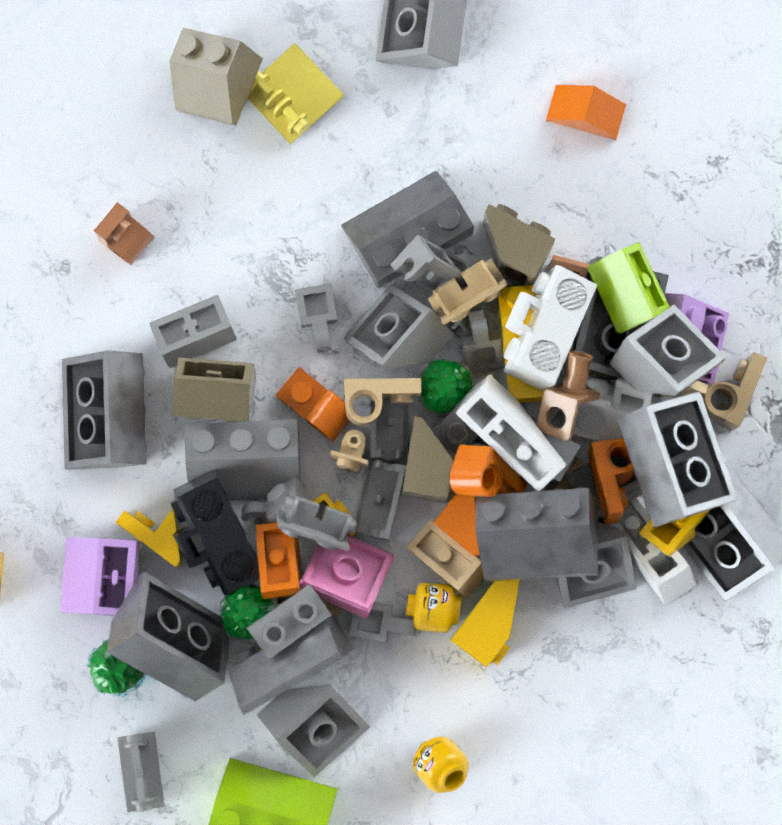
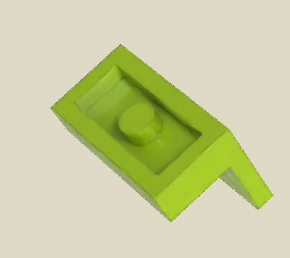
[588,242,670,333]

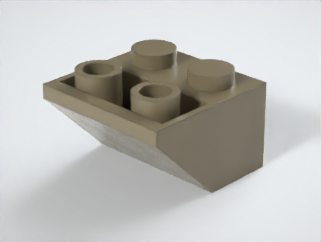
[483,204,556,286]
[173,357,256,422]

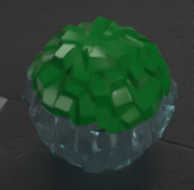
[87,639,147,697]

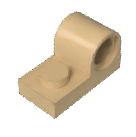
[703,352,767,430]
[344,378,421,427]
[406,519,484,599]

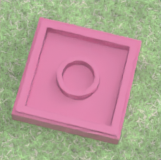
[300,534,395,619]

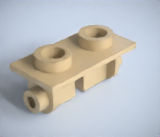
[428,259,508,325]
[331,430,369,474]

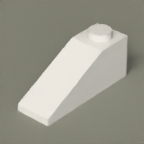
[456,374,566,491]
[609,498,696,606]

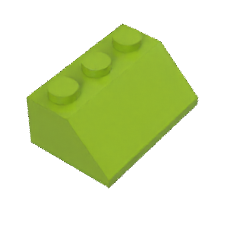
[208,758,338,825]

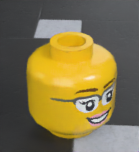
[406,582,461,633]
[413,737,469,793]

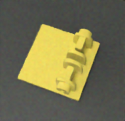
[247,43,344,145]

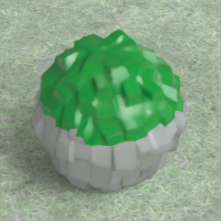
[417,359,474,417]
[219,584,278,644]

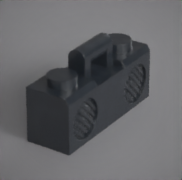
[171,470,260,595]

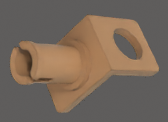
[537,351,601,441]

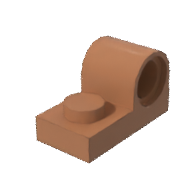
[94,202,154,265]

